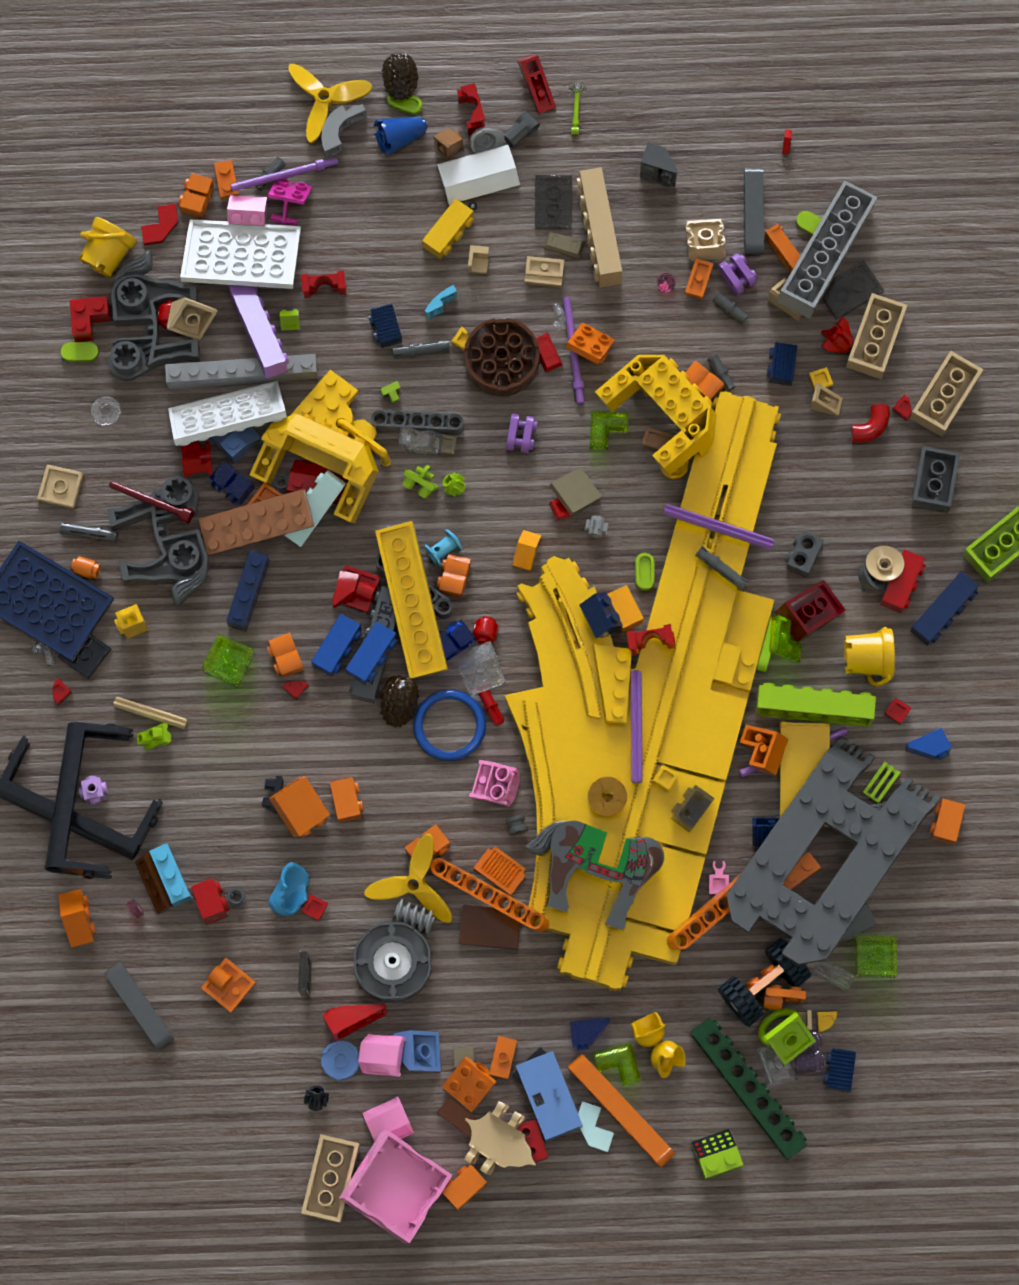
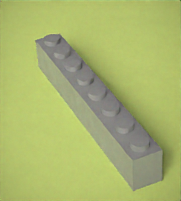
[165,354,318,389]

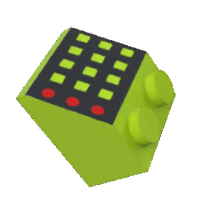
[691,1129,743,1180]

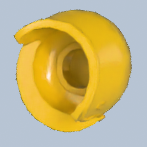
[630,1012,666,1047]
[651,1040,685,1078]

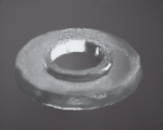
[91,397,121,425]

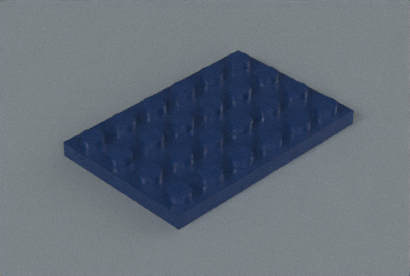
[0,541,114,662]

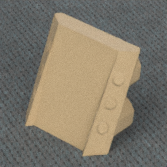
[685,219,726,262]

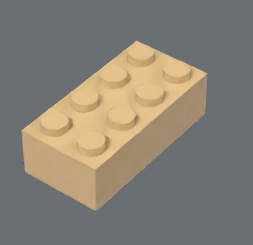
[846,293,907,380]
[910,351,983,438]
[301,1134,361,1224]

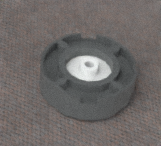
[354,922,432,1002]

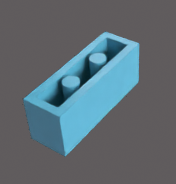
[149,843,193,907]

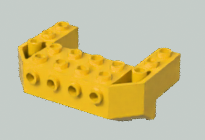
[595,355,717,476]
[249,413,379,523]

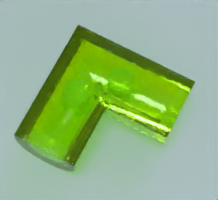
[589,411,629,450]
[769,615,802,663]
[593,1042,642,1086]

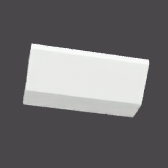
[437,145,520,205]

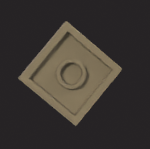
[549,467,602,516]

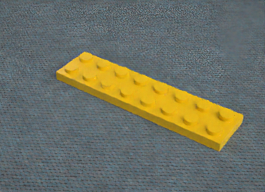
[375,521,448,679]

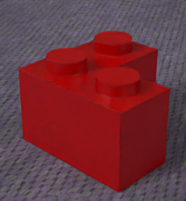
[70,296,111,342]
[191,878,230,925]

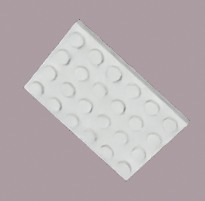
[181,219,301,289]
[168,381,287,446]

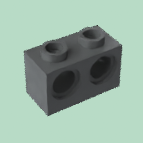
[785,531,824,578]

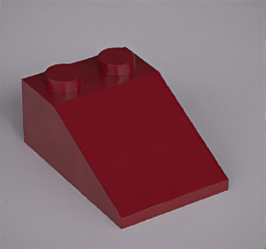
[774,580,846,643]

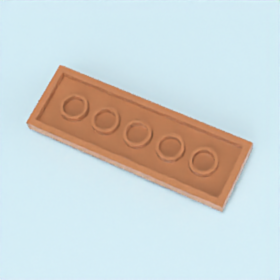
[199,489,314,556]

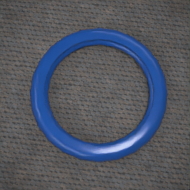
[413,690,486,761]

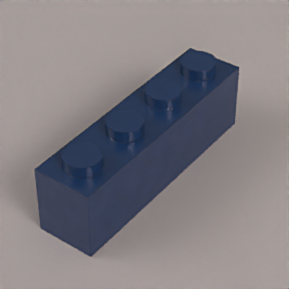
[226,550,270,632]
[910,571,979,646]

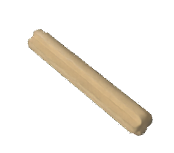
[113,697,187,729]

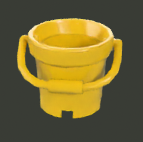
[78,217,138,278]
[844,627,895,687]

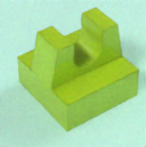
[280,309,300,330]
[380,381,400,404]

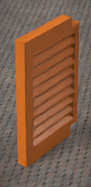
[473,846,526,896]

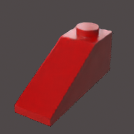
[517,54,556,114]
[323,1004,387,1042]

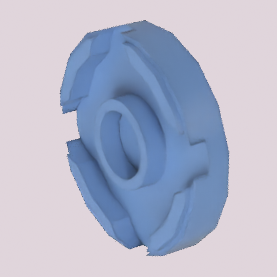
[321,1041,359,1080]

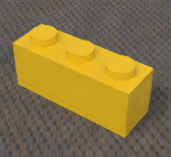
[422,199,474,260]

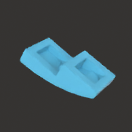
[425,285,457,320]

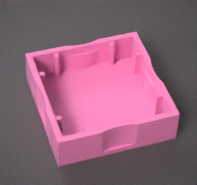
[339,1130,452,1243]

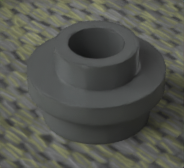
[272,474,289,492]
[227,887,246,907]

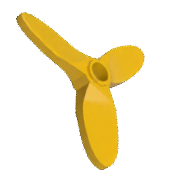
[288,64,372,144]
[364,833,452,923]

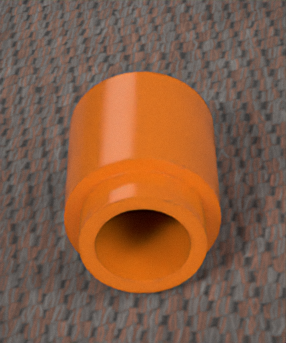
[71,556,101,579]

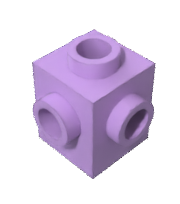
[79,776,108,805]

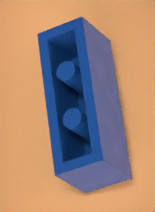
[311,614,362,677]
[345,621,398,685]

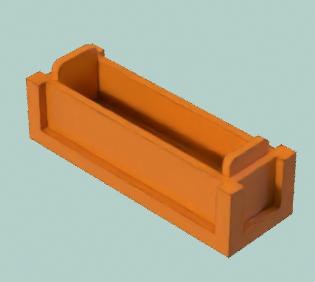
[764,224,801,274]

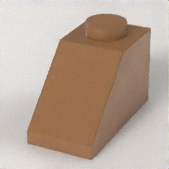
[434,128,463,161]

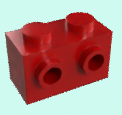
[517,1119,548,1166]

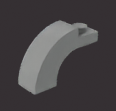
[321,104,366,158]

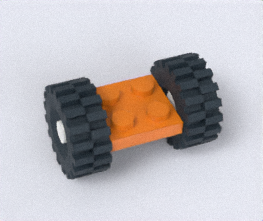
[718,938,812,1027]

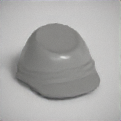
[470,127,505,153]

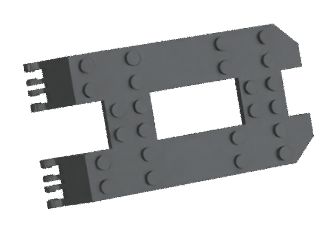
[727,736,941,966]

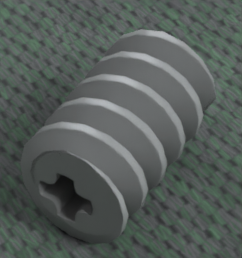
[392,899,436,935]

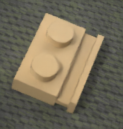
[524,256,564,288]

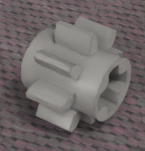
[585,516,608,538]

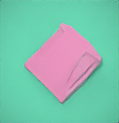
[469,760,520,807]
[358,1034,406,1077]
[362,1096,414,1142]

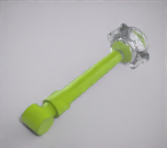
[569,81,587,135]

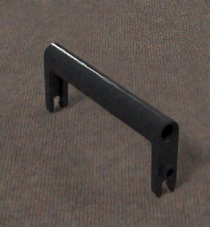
[44,722,134,879]
[0,735,163,860]

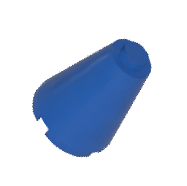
[374,117,427,156]

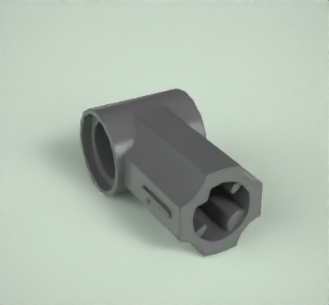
[504,111,540,148]

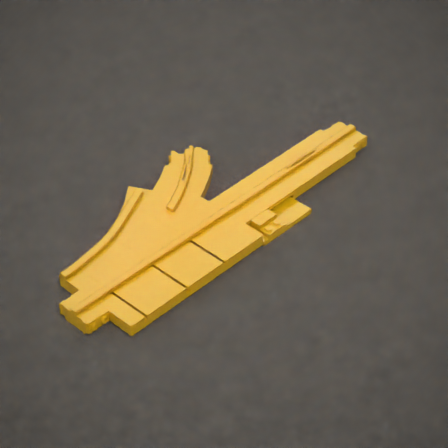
[505,391,781,992]

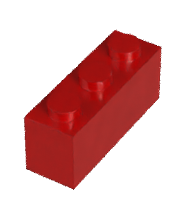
[880,549,926,613]

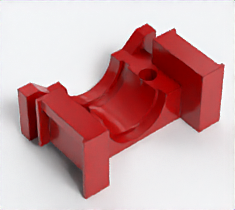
[457,83,485,136]
[301,270,347,298]
[181,440,213,479]
[627,624,676,655]

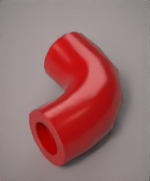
[851,404,890,443]

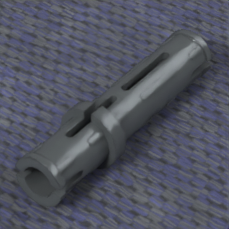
[392,339,450,359]
[60,522,119,543]
[695,546,748,591]

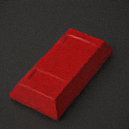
[536,333,563,372]

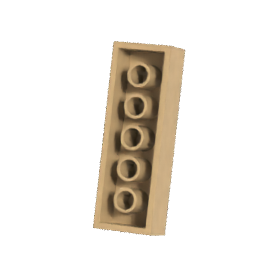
[576,167,622,288]

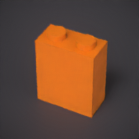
[269,776,330,838]

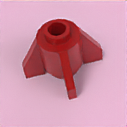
[821,317,854,353]

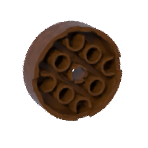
[464,318,540,396]

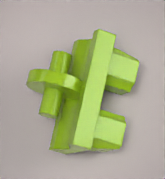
[402,465,439,499]
[137,723,171,751]

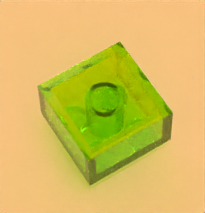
[201,633,255,688]
[855,935,897,978]

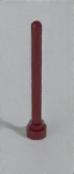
[109,481,194,524]

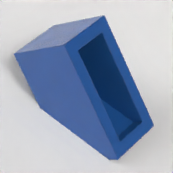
[905,727,952,760]

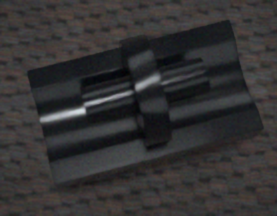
[262,776,286,814]

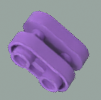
[717,253,758,296]
[506,413,538,453]

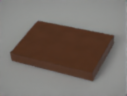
[459,905,521,950]

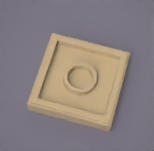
[37,464,84,510]

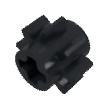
[304,1086,329,1111]

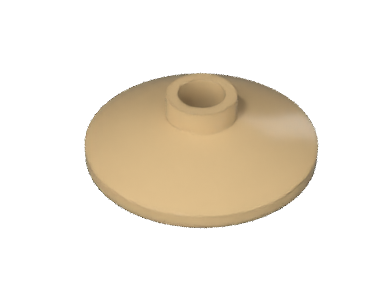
[866,546,904,581]

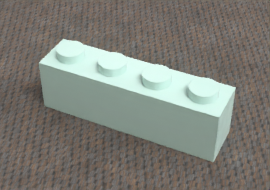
[284,470,346,547]

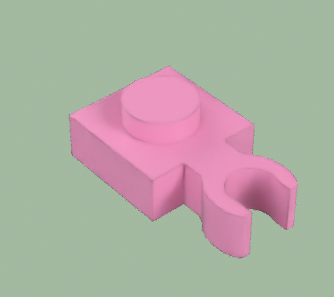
[709,861,729,895]

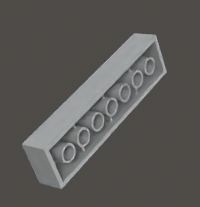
[777,180,877,319]

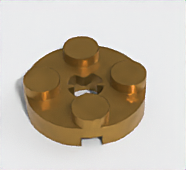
[588,776,627,816]

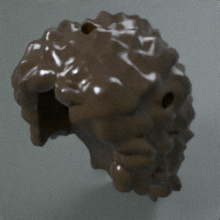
[382,53,419,100]
[380,675,419,728]

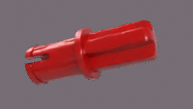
[478,688,504,726]

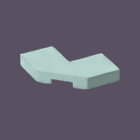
[578,1101,614,1152]

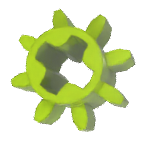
[443,472,466,497]

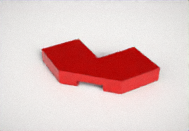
[141,204,179,246]

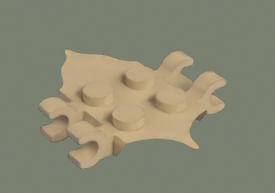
[464,1101,536,1175]

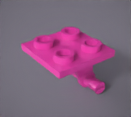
[268,178,312,226]

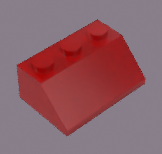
[286,460,349,505]

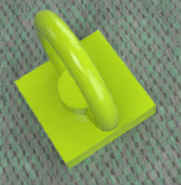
[758,1008,816,1065]

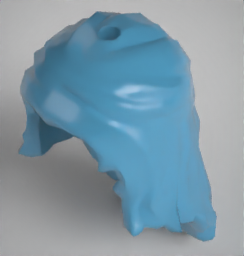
[268,862,310,917]

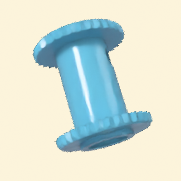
[424,529,463,567]

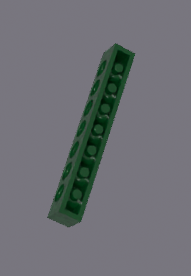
[690,1017,807,1161]

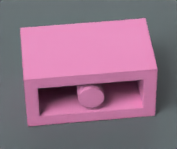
[227,195,267,226]

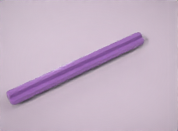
[664,504,774,549]
[631,670,642,784]

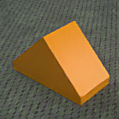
[512,530,541,571]

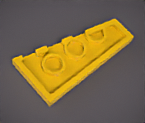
[593,644,632,725]

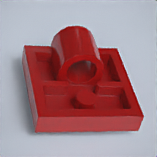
[332,565,381,614]

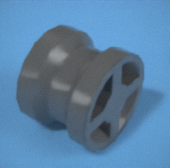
[506,815,528,836]

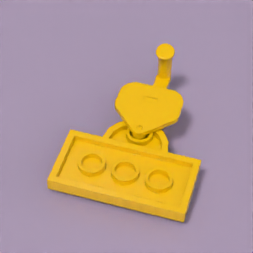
[291,370,391,466]

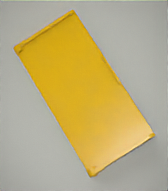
[780,721,830,826]

